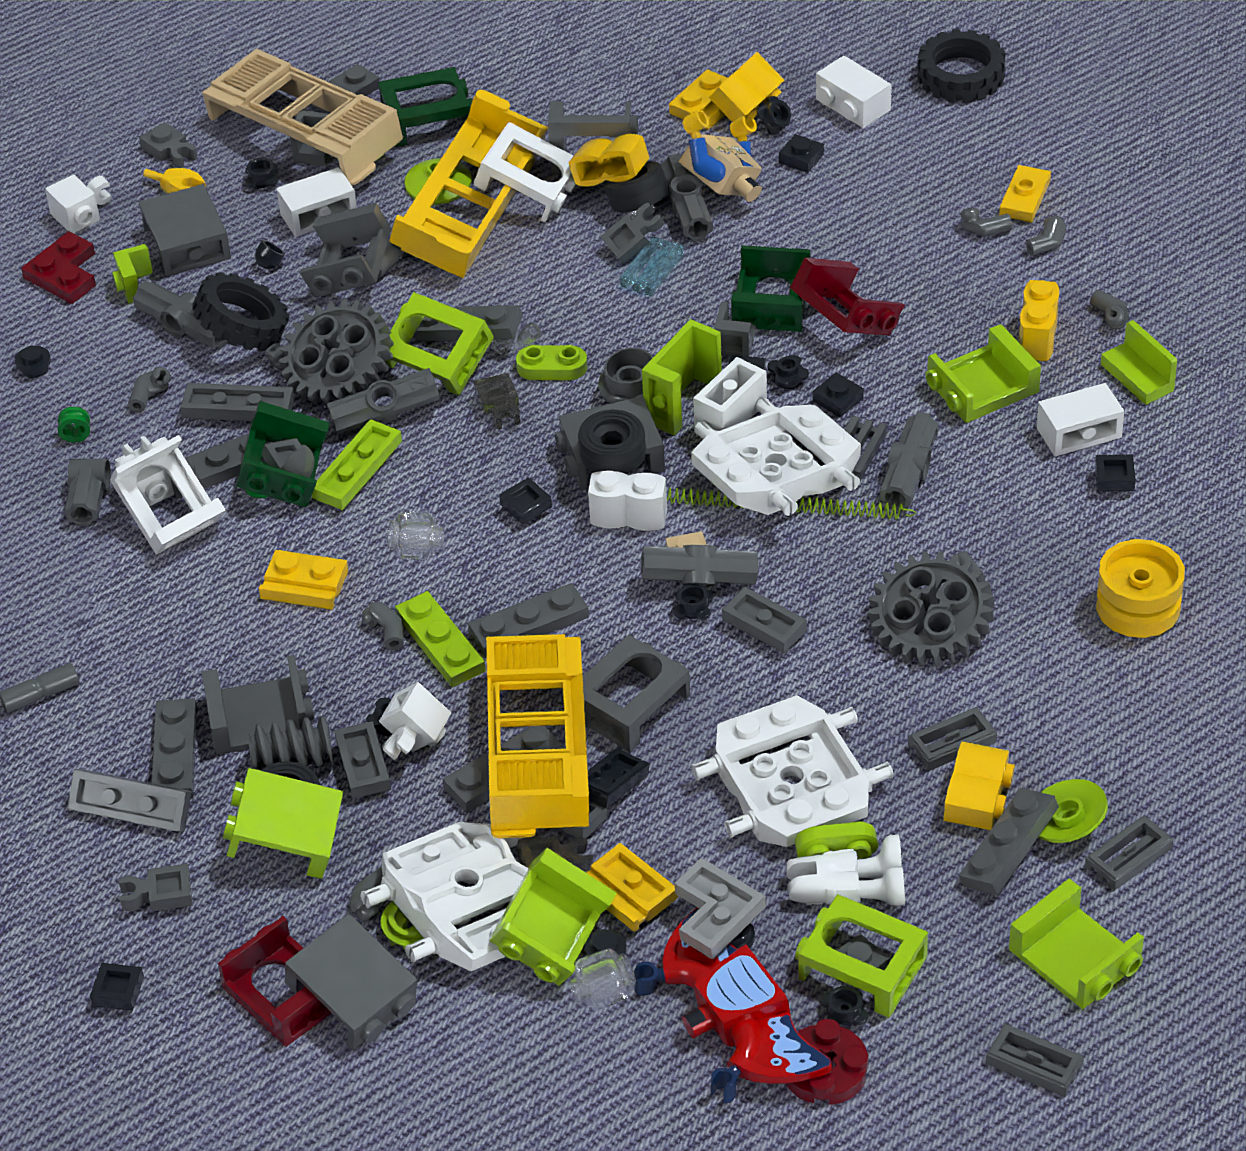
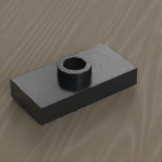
[587,748,650,808]

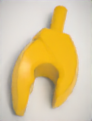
[143,168,206,193]

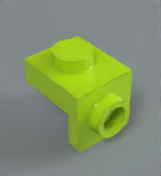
[112,244,153,304]

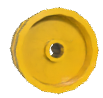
[1096,539,1185,638]

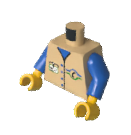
[679,111,762,202]

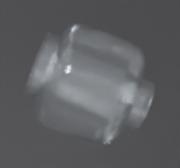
[387,511,444,561]
[570,949,636,1011]

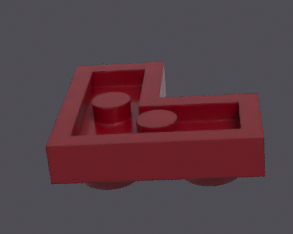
[21,231,96,304]

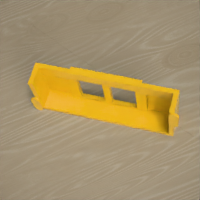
[389,90,548,278]
[486,634,589,838]

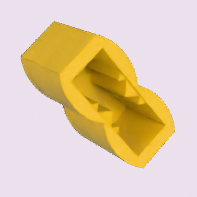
[709,52,785,122]
[568,134,650,186]
[1018,280,1059,361]
[943,741,1015,830]

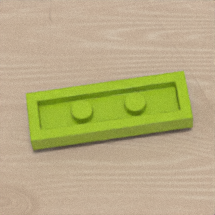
[311,419,402,510]
[395,591,486,688]

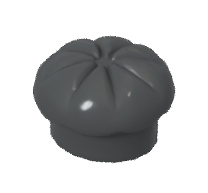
[598,347,653,404]

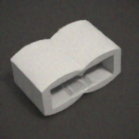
[588,470,667,531]

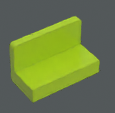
[1101,320,1177,405]

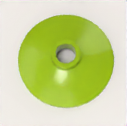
[405,158,472,205]
[1038,779,1108,843]

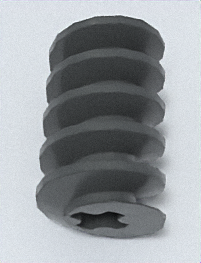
[248,716,333,770]

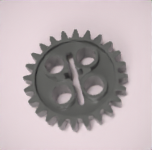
[279,299,394,407]
[868,551,995,667]

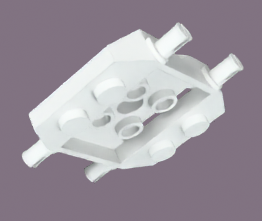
[691,398,861,516]
[691,695,894,847]
[361,822,529,971]

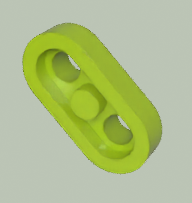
[516,345,588,380]
[795,822,879,859]

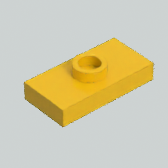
[999,165,1051,222]

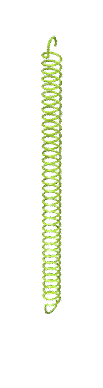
[667,487,917,520]

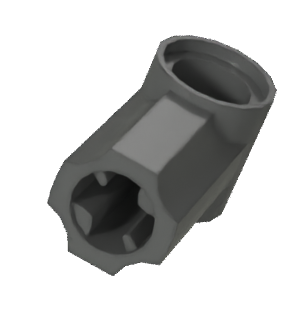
[65,459,111,526]

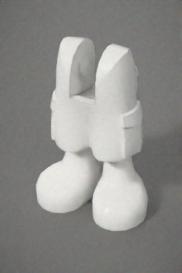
[787,834,905,906]

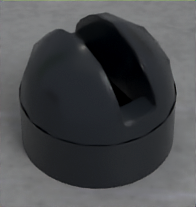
[255,239,285,269]

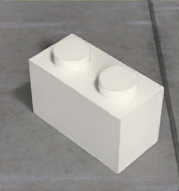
[816,56,891,128]
[276,167,357,237]
[693,357,767,431]
[1037,383,1124,456]

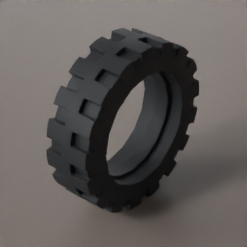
[918,29,1005,103]
[192,272,290,351]

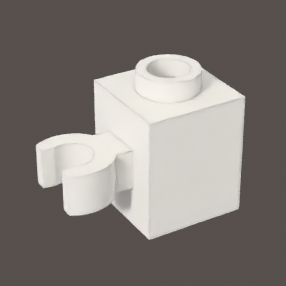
[45,174,112,233]
[115,436,174,506]
[379,682,452,760]

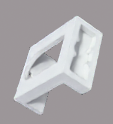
[473,122,576,222]
[110,435,226,555]

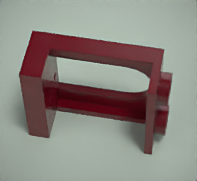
[790,258,905,336]
[218,916,332,1047]

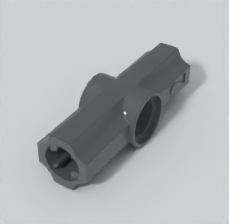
[660,154,713,241]
[133,281,227,349]
[327,368,440,435]
[880,412,938,511]
[640,545,758,586]

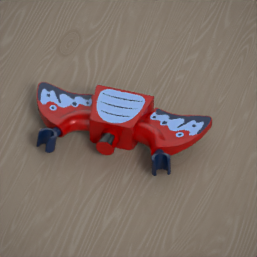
[633,907,832,1103]

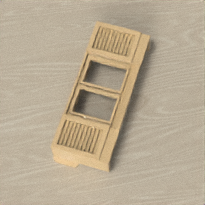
[202,49,403,185]

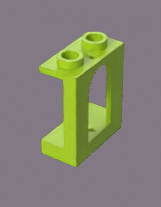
[385,292,494,396]
[795,894,928,1018]

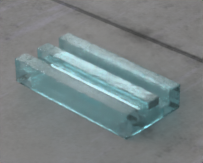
[620,236,683,296]

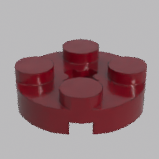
[785,1019,869,1105]

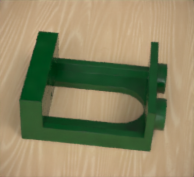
[378,67,473,147]
[731,245,811,332]
[236,401,330,508]

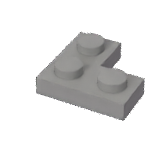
[674,858,766,960]

